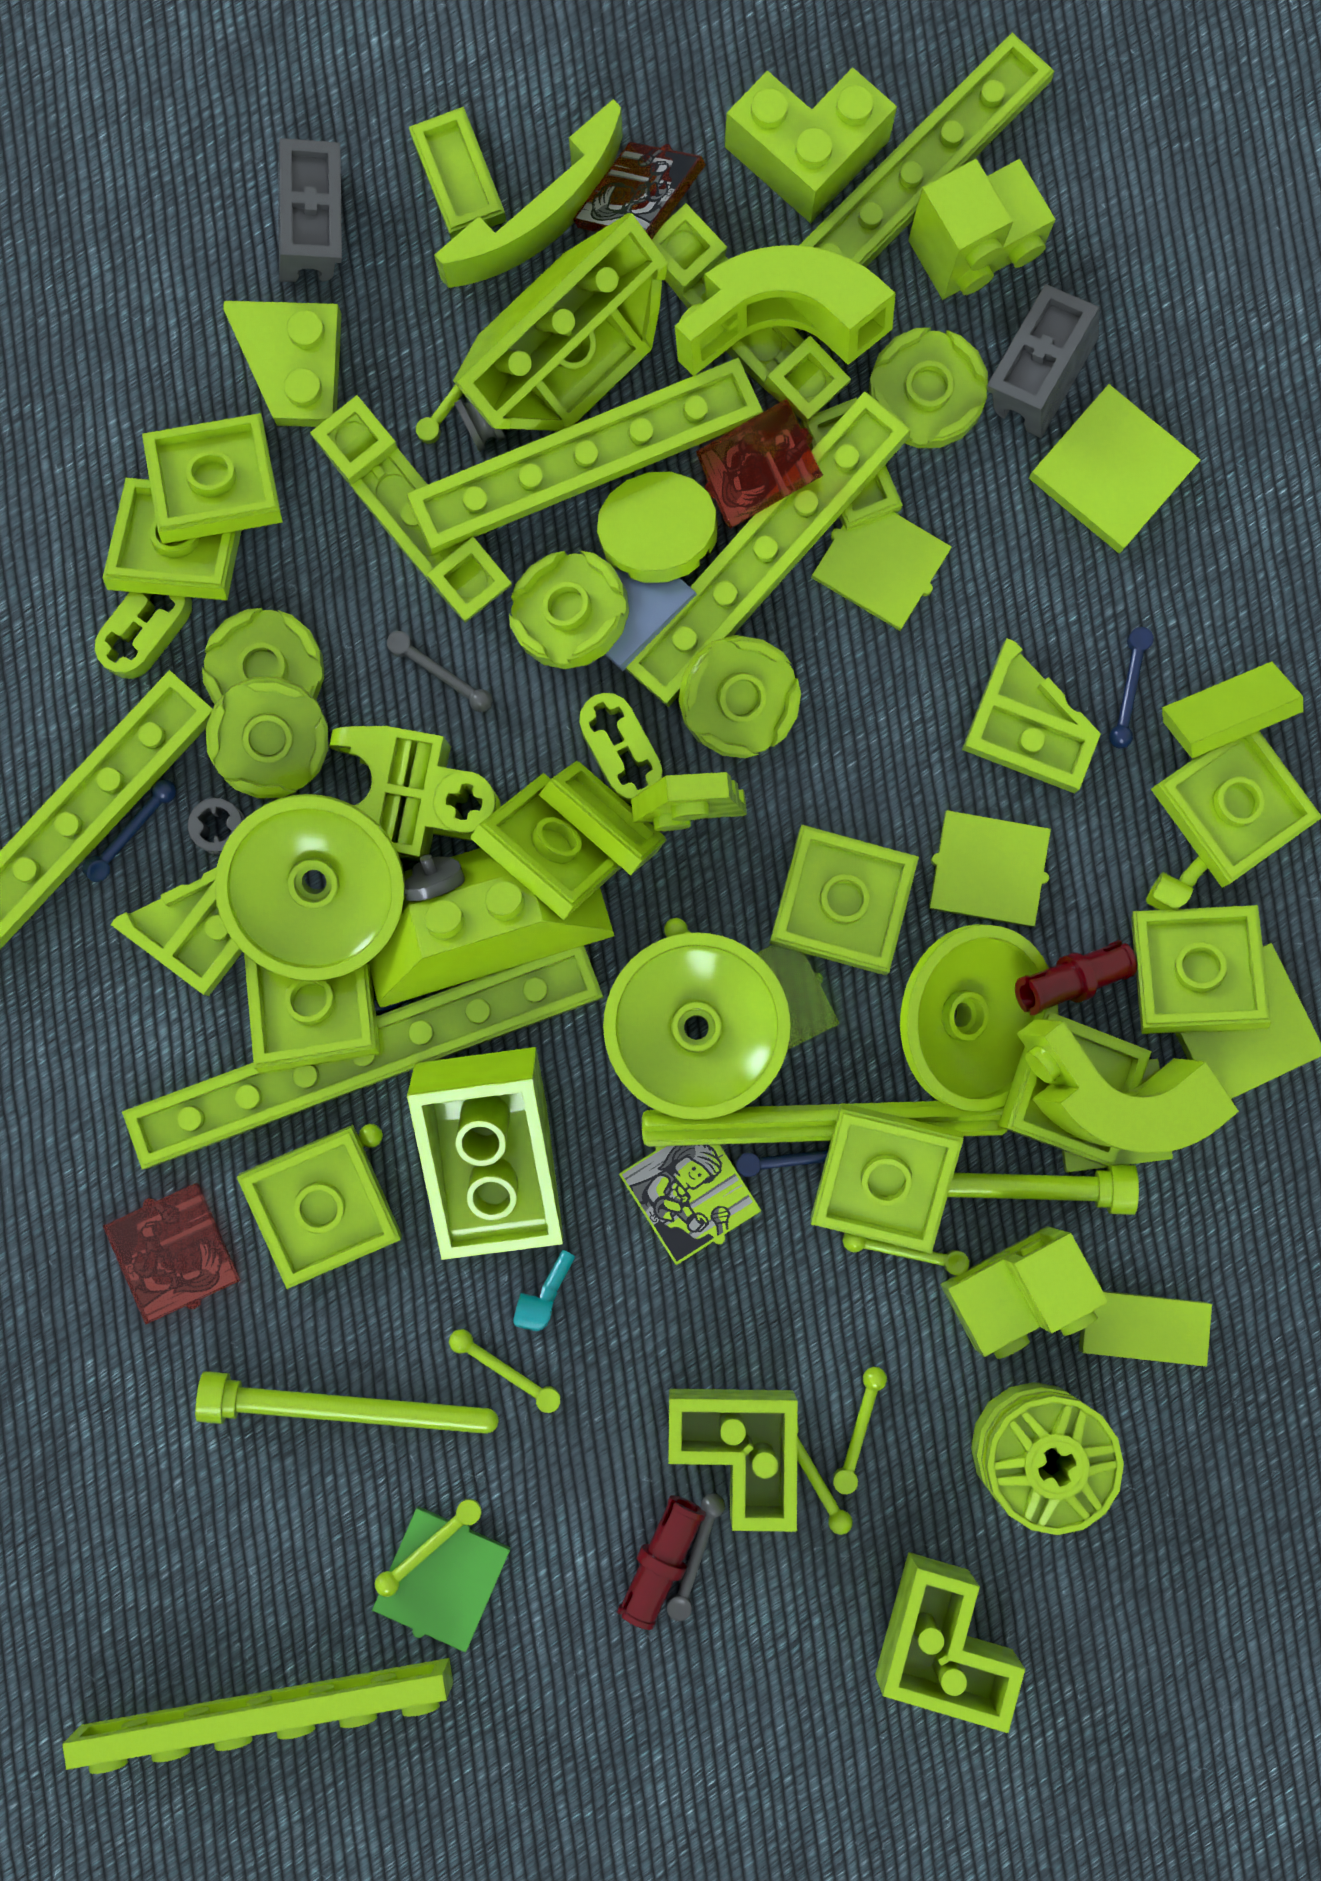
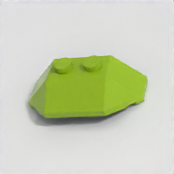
[453,213,668,431]
[369,848,615,1007]

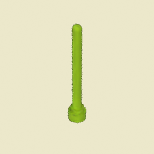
[948,1165,1139,1215]
[195,1371,499,1434]

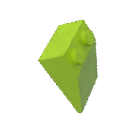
[407,1047,563,1260]

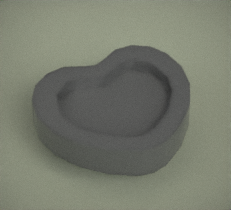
[404,855,465,901]

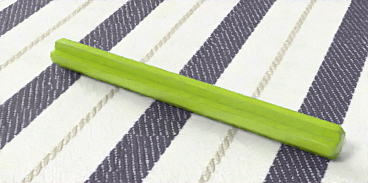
[642,1101,1008,1147]

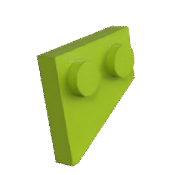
[223,301,342,427]
[962,638,1101,794]
[631,772,747,831]
[110,868,242,996]

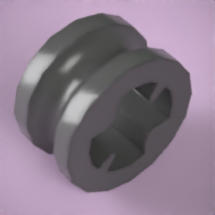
[454,399,506,452]
[187,798,246,855]

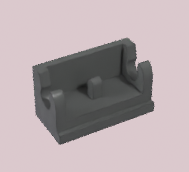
[278,138,342,282]
[987,284,1100,438]

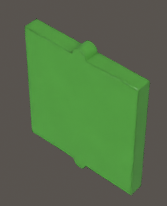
[372,1506,511,1653]

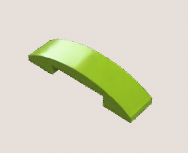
[434,99,623,288]
[650,203,851,423]
[310,395,512,623]

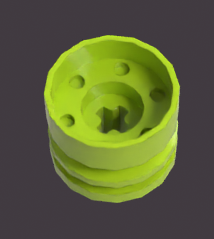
[971,1382,1124,1535]

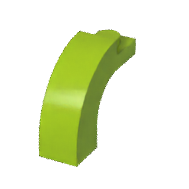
[675,245,895,376]
[1017,1019,1239,1153]

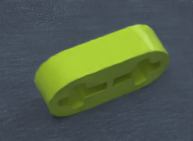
[95,592,192,679]
[579,693,662,803]

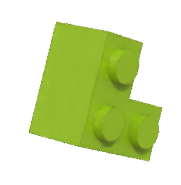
[725,67,897,224]
[908,158,1056,300]
[940,1226,1109,1359]
[668,1389,798,1532]
[875,1552,1025,1733]

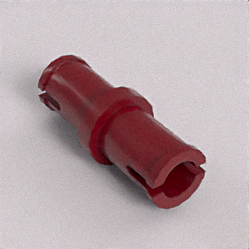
[1015,940,1137,1016]
[617,1495,706,1630]

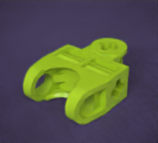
[329,726,501,862]

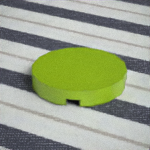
[869,327,988,448]
[597,472,718,583]
[509,551,629,669]
[202,608,324,704]
[679,635,801,758]
[206,676,329,798]

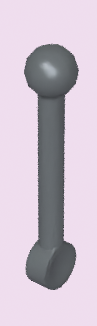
[387,631,493,713]
[667,1493,725,1621]

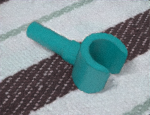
[513,1250,575,1331]

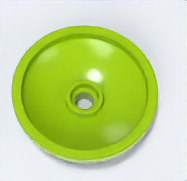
[215,794,405,980]
[900,924,1058,1112]
[603,932,791,1120]

